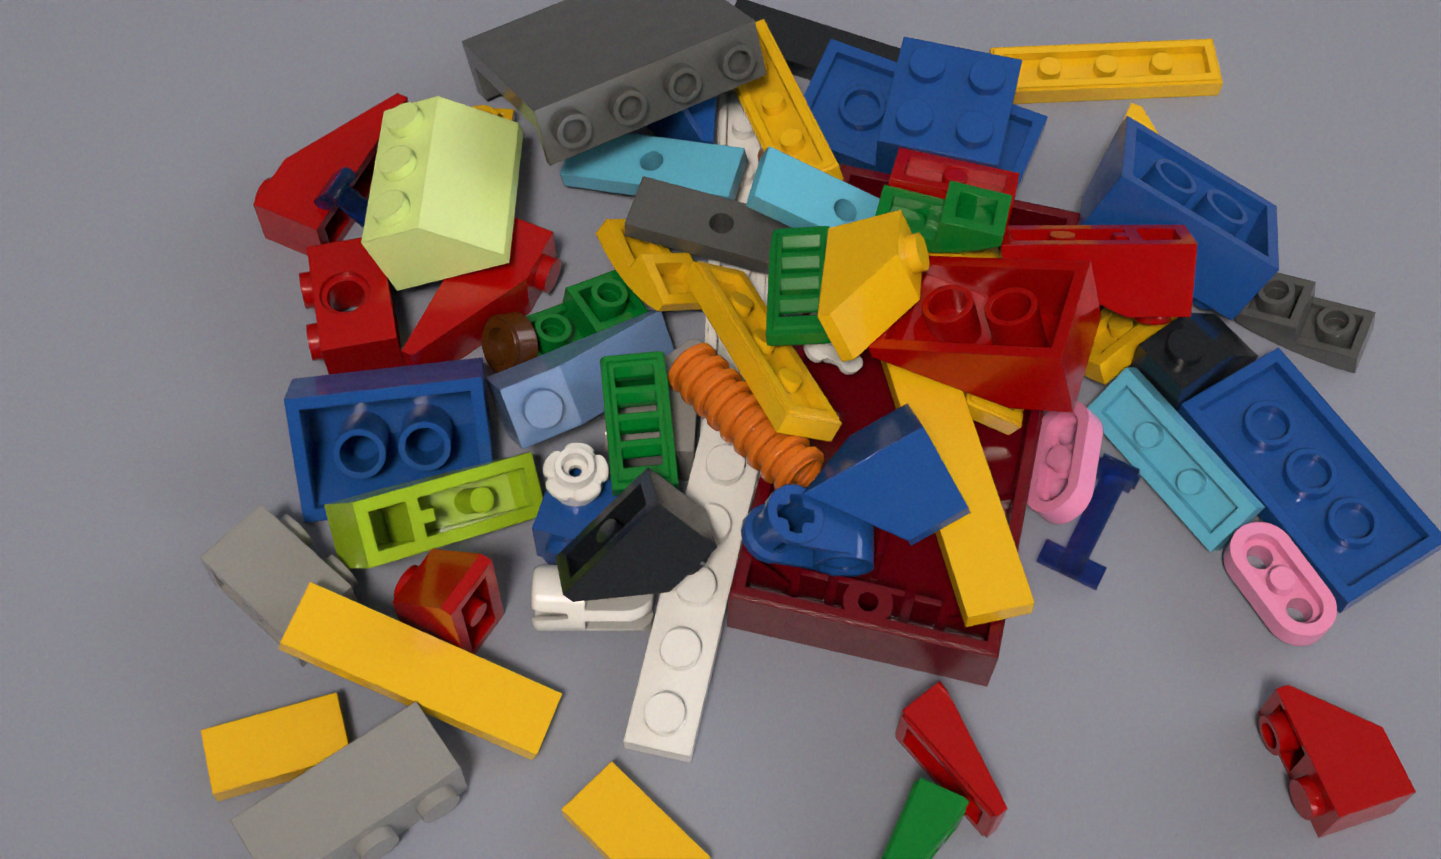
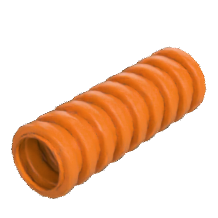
[667,343,824,490]

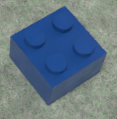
[875,37,1022,174]

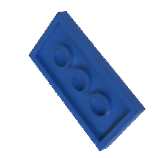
[804,39,1048,197]
[1177,347,1441,613]

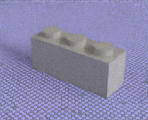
[230,701,468,859]

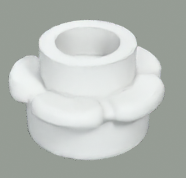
[543,443,609,507]

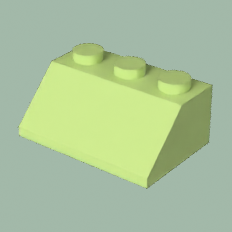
[361,96,524,291]

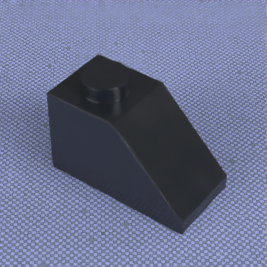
[1130,313,1258,411]
[555,467,717,602]

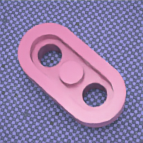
[1027,401,1103,524]
[1224,522,1337,646]

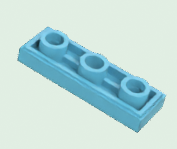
[560,133,748,200]
[746,146,880,228]

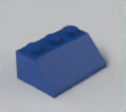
[1079,116,1279,320]
[284,357,494,523]

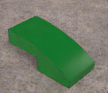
[875,180,1012,253]

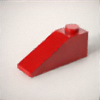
[253,93,408,255]
[401,217,561,366]
[998,225,1198,325]

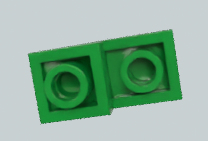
[526,270,649,357]

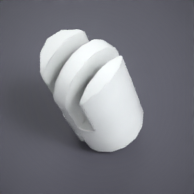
[531,565,654,631]

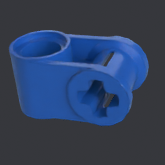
[741,484,874,577]

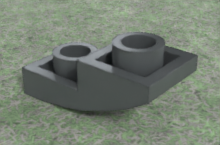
[1235,272,1376,373]

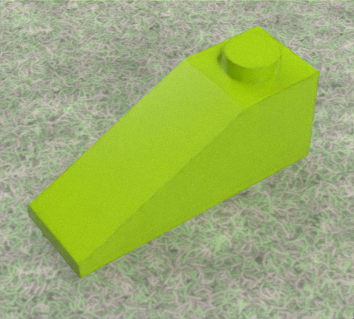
[324,452,543,569]

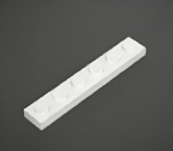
[623,380,760,763]

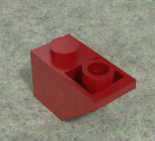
[1258,685,1416,838]

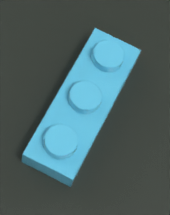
[1087,367,1265,552]

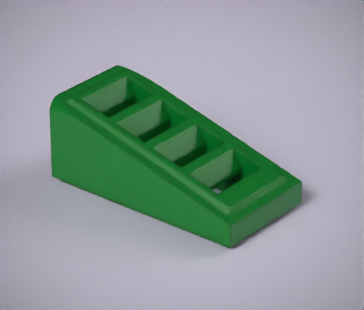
[766,226,831,346]
[600,351,679,496]
[881,777,970,859]

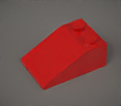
[868,256,1101,413]

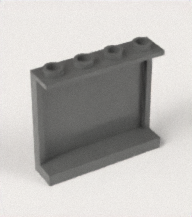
[462,0,767,166]

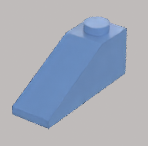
[485,309,675,449]

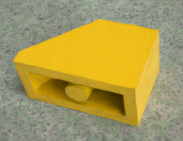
[817,210,929,362]

